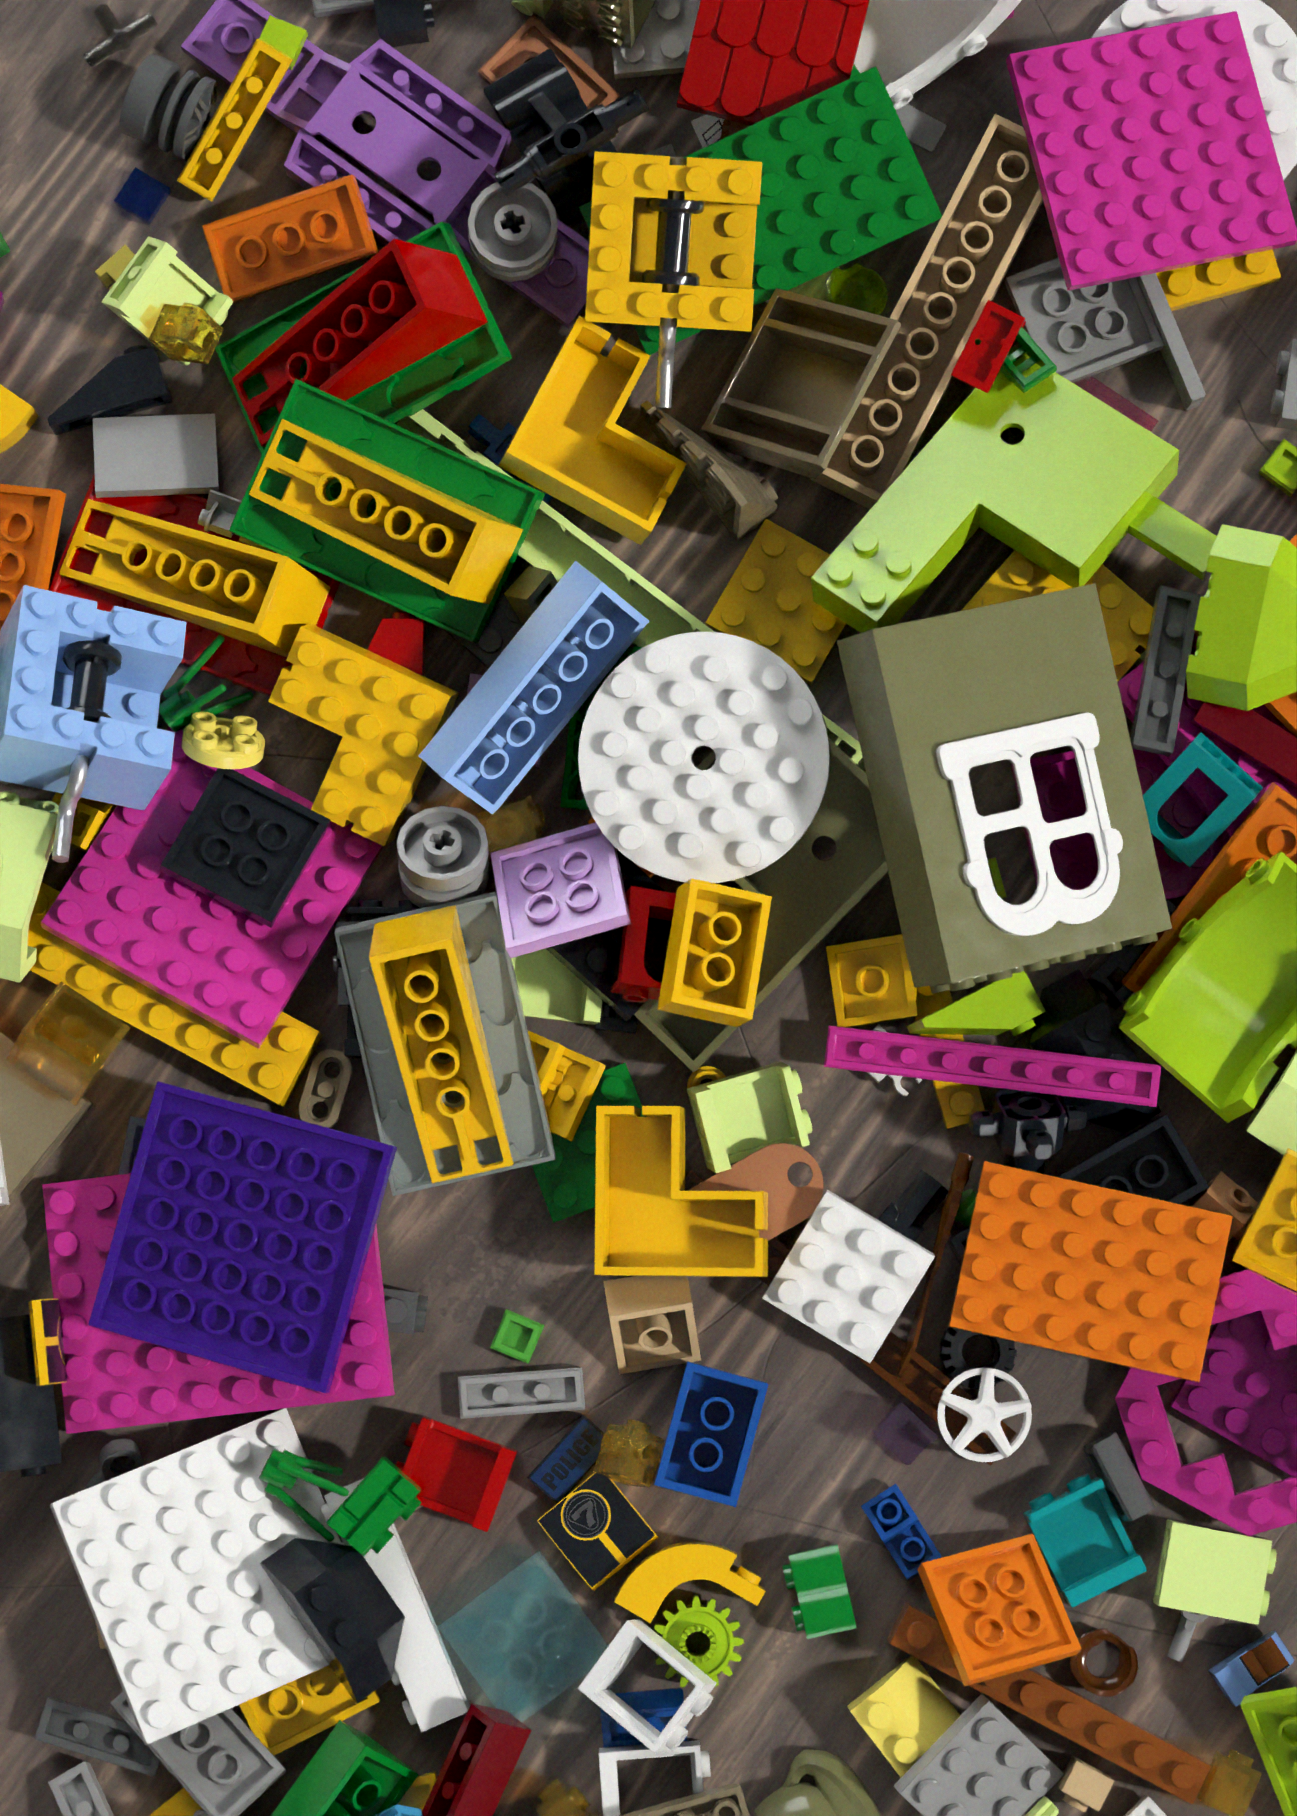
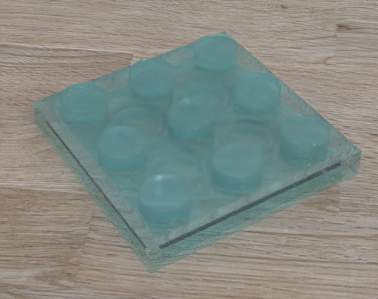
[438,1550,609,1722]

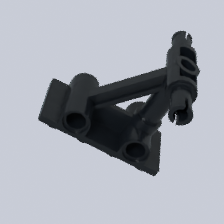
[484,49,649,225]

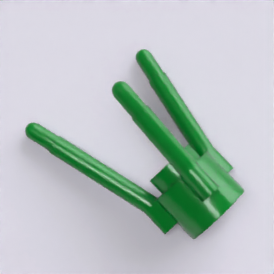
[159,635,254,732]
[259,1448,349,1542]

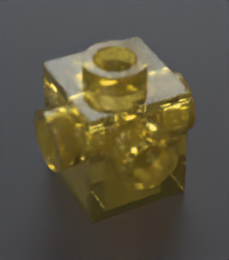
[594,1419,665,1488]

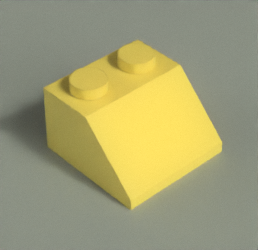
[847,1655,961,1777]

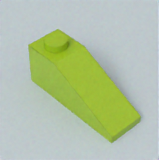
[906,971,1046,1036]

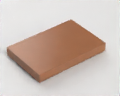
[478,15,620,109]

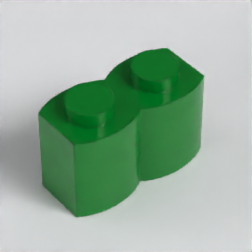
[782,1543,857,1639]

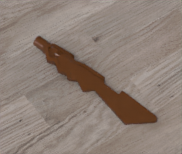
[898,1152,974,1375]

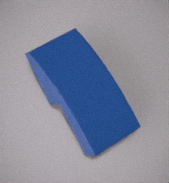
[861,1484,942,1581]

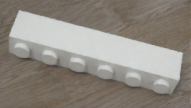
[321,1477,470,1732]

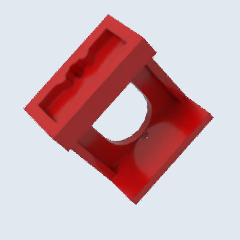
[951,300,1026,393]
[611,886,676,1002]

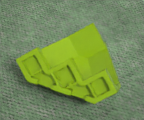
[1186,524,1297,711]

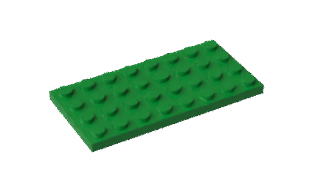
[579,66,942,355]

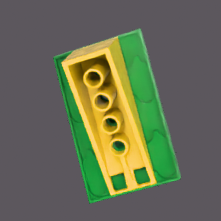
[229,379,545,643]

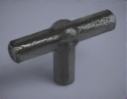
[83,4,157,67]

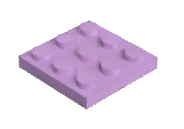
[490,822,631,958]

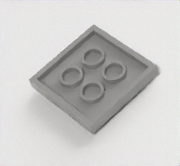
[1005,258,1164,383]
[894,1694,1064,1816]

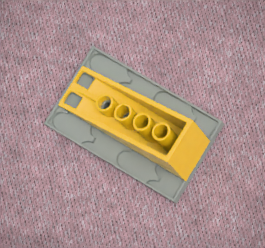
[334,891,555,1196]

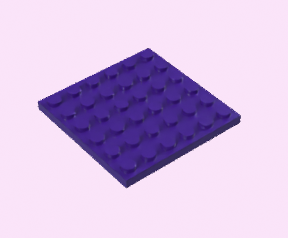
[88,1081,397,1393]

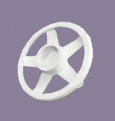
[937,1367,1032,1462]

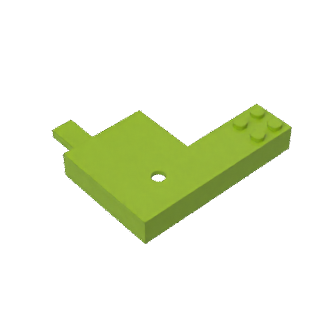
[811,346,1217,633]

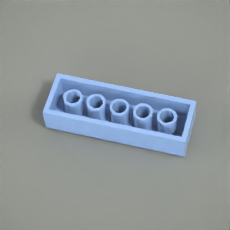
[419,561,649,815]

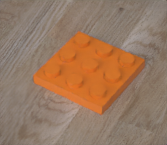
[917,1533,1082,1687]

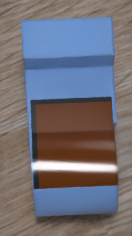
[1208,1631,1294,1707]

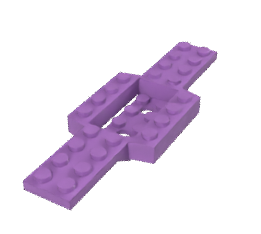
[181,0,589,329]

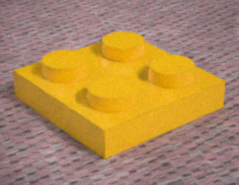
[826,934,921,1027]

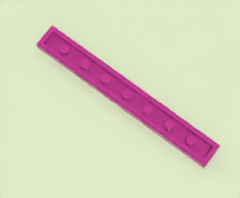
[824,1025,1161,1107]

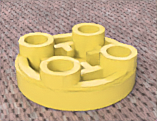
[181,711,265,769]

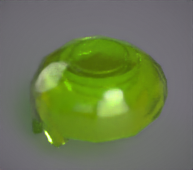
[826,263,888,316]

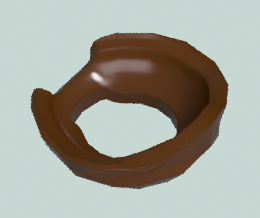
[1070,1628,1139,1697]

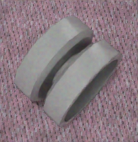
[468,182,558,282]
[396,806,490,908]

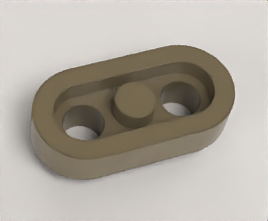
[299,1049,353,1128]

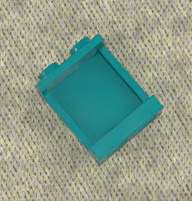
[1023,1474,1147,1608]

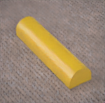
[176,38,293,202]

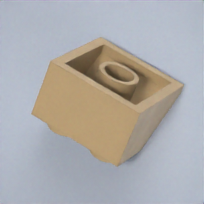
[604,1276,701,1374]

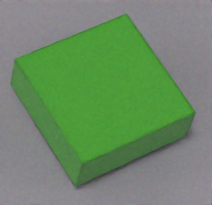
[490,1309,545,1364]

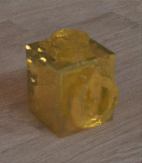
[477,795,545,853]

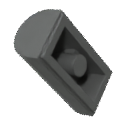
[1083,1431,1155,1521]

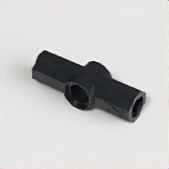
[877,1170,948,1242]

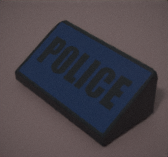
[527,1414,614,1504]

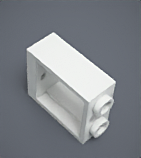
[578,1619,717,1753]
[599,1740,711,1816]

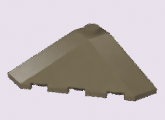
[640,401,778,542]

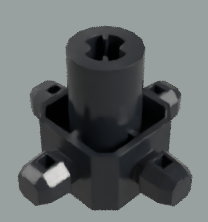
[969,1089,1087,1174]

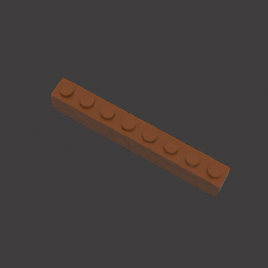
[887,1602,1212,1805]

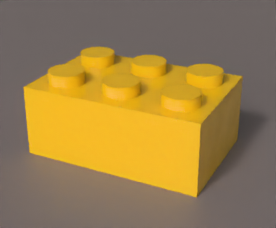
[657,878,772,1027]

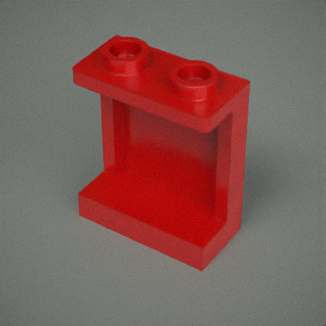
[396,1416,518,1532]

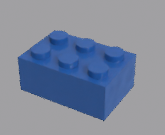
[654,1361,769,1507]

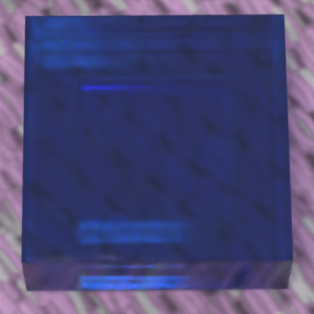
[114,167,171,225]

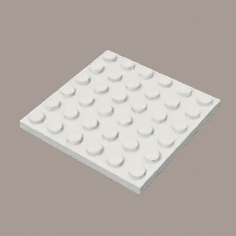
[50,1408,341,1745]

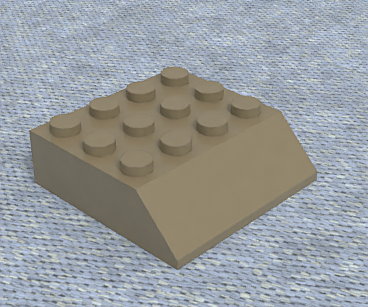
[701,288,901,479]

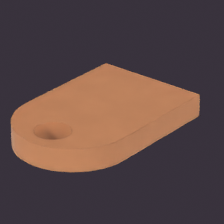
[689,1143,824,1241]

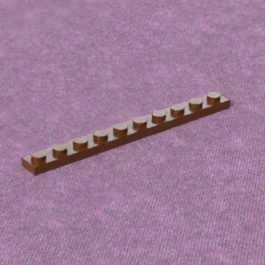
[685,1170,1016,1466]

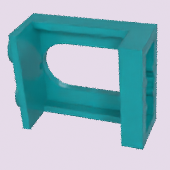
[1143,732,1263,867]

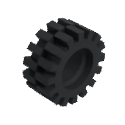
[939,1326,1017,1389]

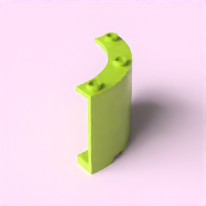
[1118,851,1297,1123]

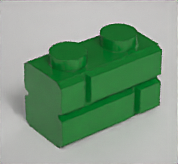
[326,1456,422,1556]

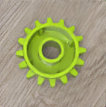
[654,1595,744,1688]

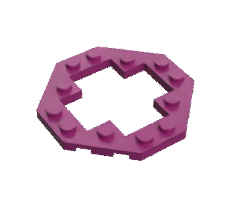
[1115,1269,1297,1536]

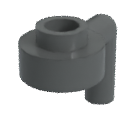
[86,1439,143,1489]

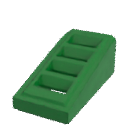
[975,327,1057,393]

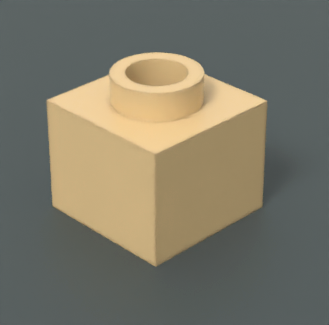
[1057,1755,1114,1812]

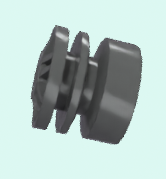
[120,53,218,160]

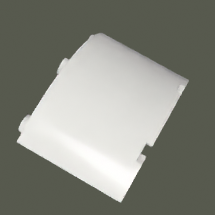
[854,0,1021,110]

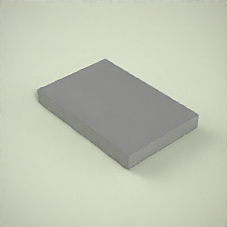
[93,414,219,498]

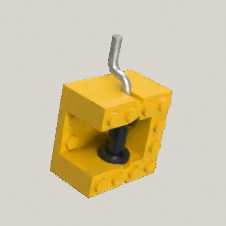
[585,151,762,408]

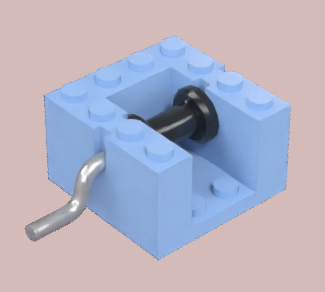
[0,585,187,863]

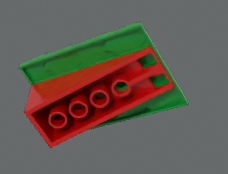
[215,221,512,455]

